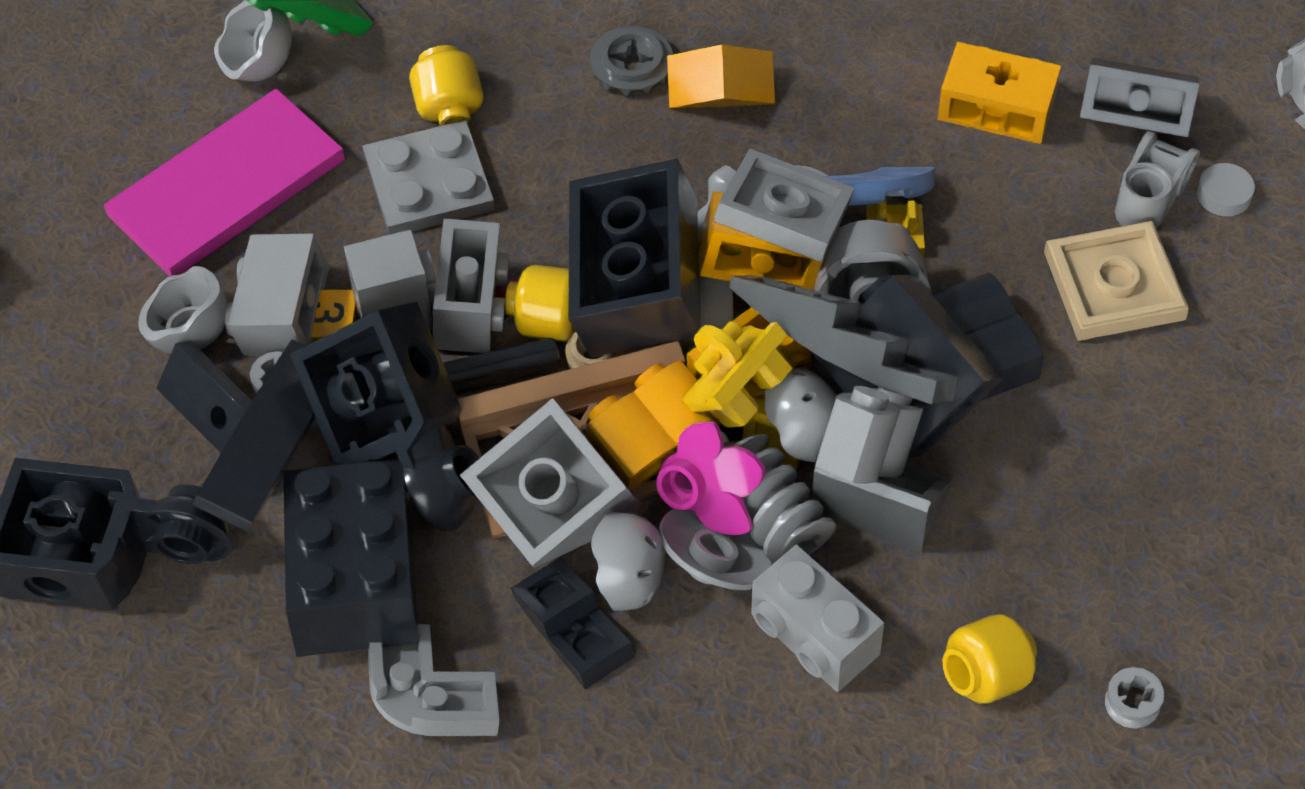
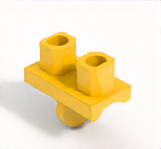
[682,321,793,428]

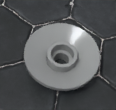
[658,509,772,590]

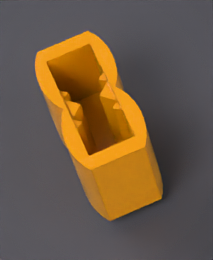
[585,360,721,491]

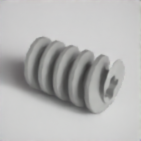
[734,434,837,563]

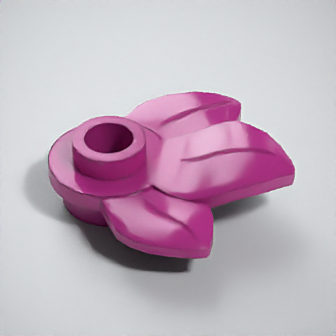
[657,421,766,535]

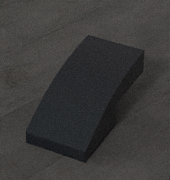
[511,557,635,689]

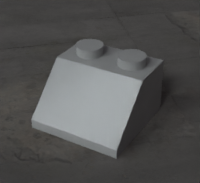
[460,398,639,568]

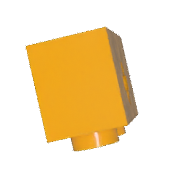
[937,41,1061,144]

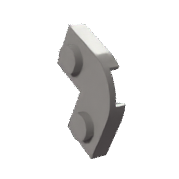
[368,624,499,736]

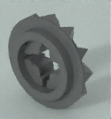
[590,26,673,98]

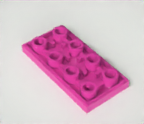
[104,89,345,276]

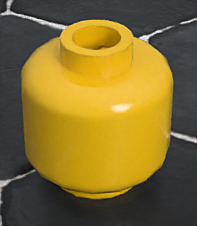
[409,45,484,126]
[505,265,576,342]
[942,614,1037,704]

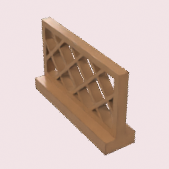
[456,341,691,539]

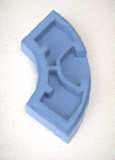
[825,167,935,206]

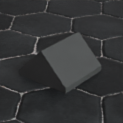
[812,462,954,553]

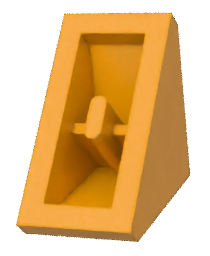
[667,45,775,109]

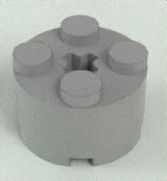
[813,220,931,307]

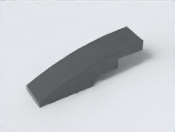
[729,275,959,404]

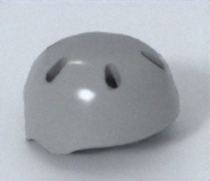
[214,0,292,82]
[138,266,228,354]
[765,368,838,462]
[591,511,665,611]

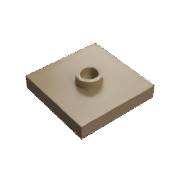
[1044,221,1189,341]

